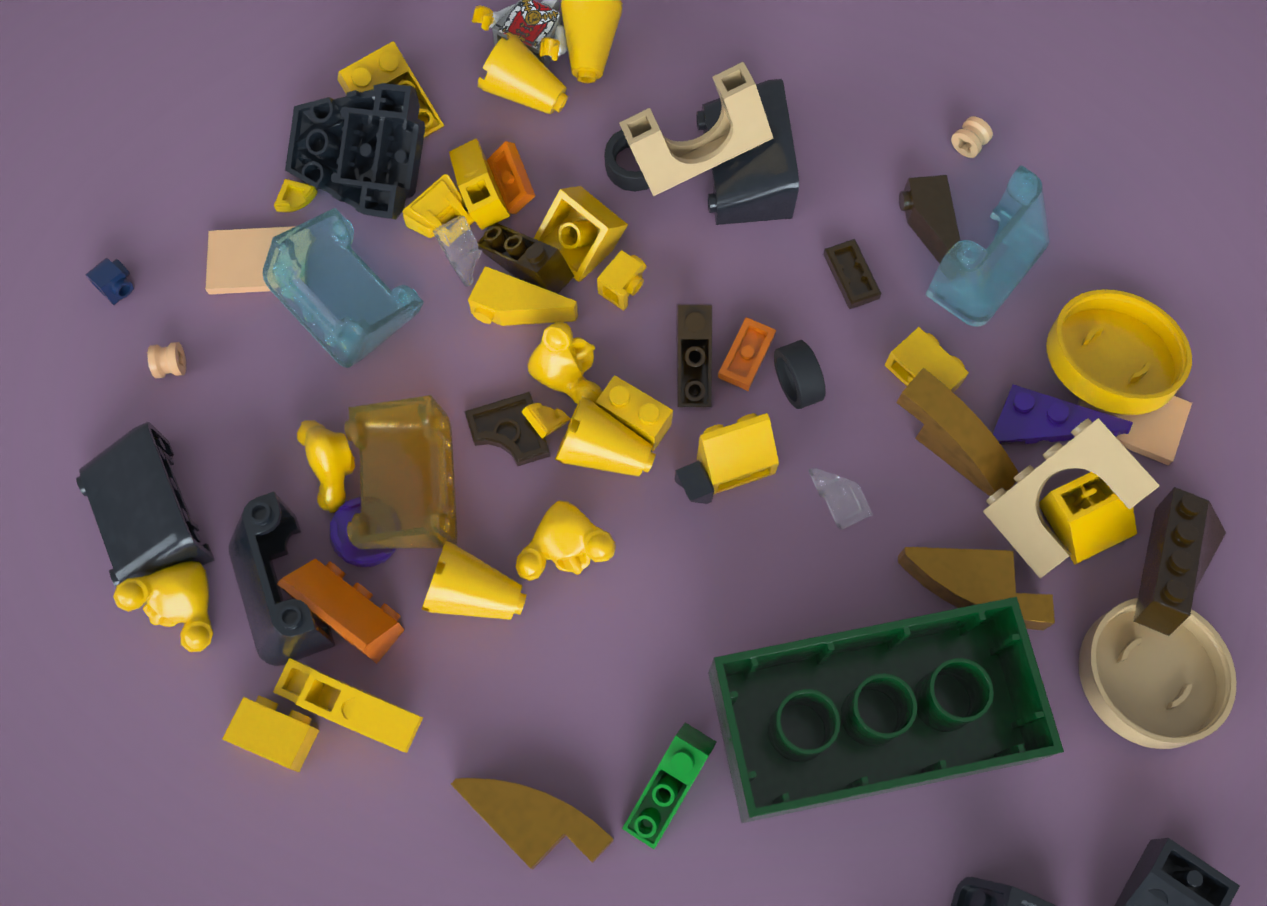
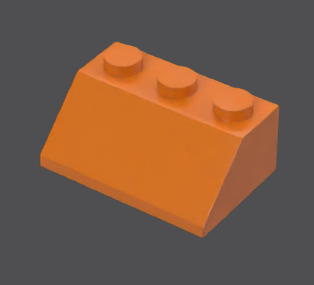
[277,558,405,664]

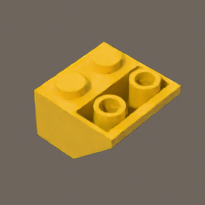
[697,413,779,494]
[1039,472,1137,565]

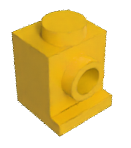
[597,250,646,311]

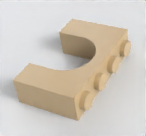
[619,62,773,196]
[983,418,1160,579]

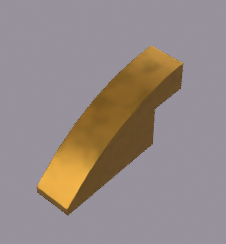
[896,368,1019,496]
[898,547,1055,631]
[451,778,614,869]

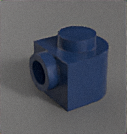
[85,258,135,305]

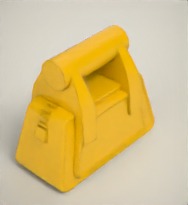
[402,174,475,246]

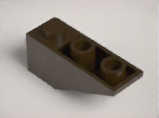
[475,223,574,294]
[676,304,712,407]

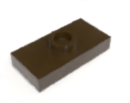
[823,239,881,309]

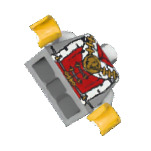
[472,0,567,68]

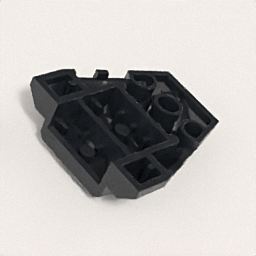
[285,83,425,220]

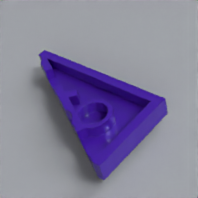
[993,384,1133,444]

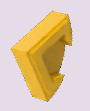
[274,179,317,212]
[522,403,570,439]

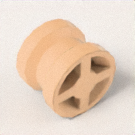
[951,116,993,158]
[147,342,186,379]

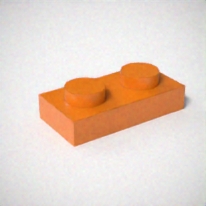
[487,141,536,214]
[718,317,776,391]

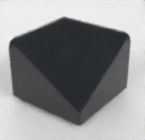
[674,461,714,504]

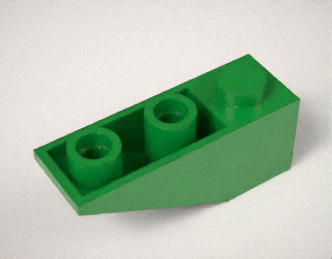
[622,722,717,849]

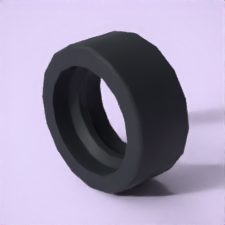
[604,129,649,192]
[774,340,826,409]

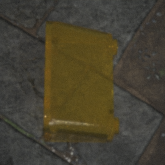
[345,395,457,549]

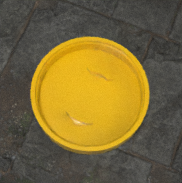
[1046,289,1192,415]

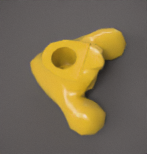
[527,322,603,404]
[297,420,355,513]
[515,500,616,581]
[113,561,213,652]

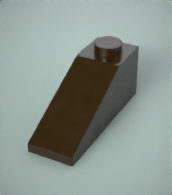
[899,175,965,277]

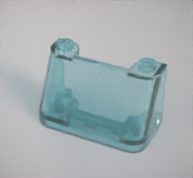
[925,165,1050,327]
[262,208,424,368]

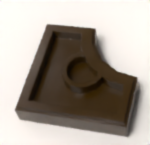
[464,392,550,466]

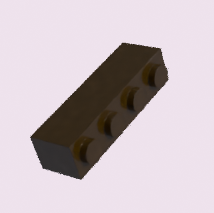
[1133,487,1226,636]

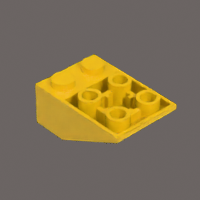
[337,41,444,138]

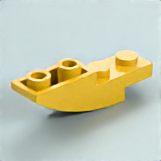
[273,658,423,753]

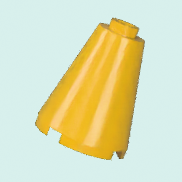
[561,0,623,83]
[478,32,569,115]
[555,397,656,477]
[421,541,527,620]

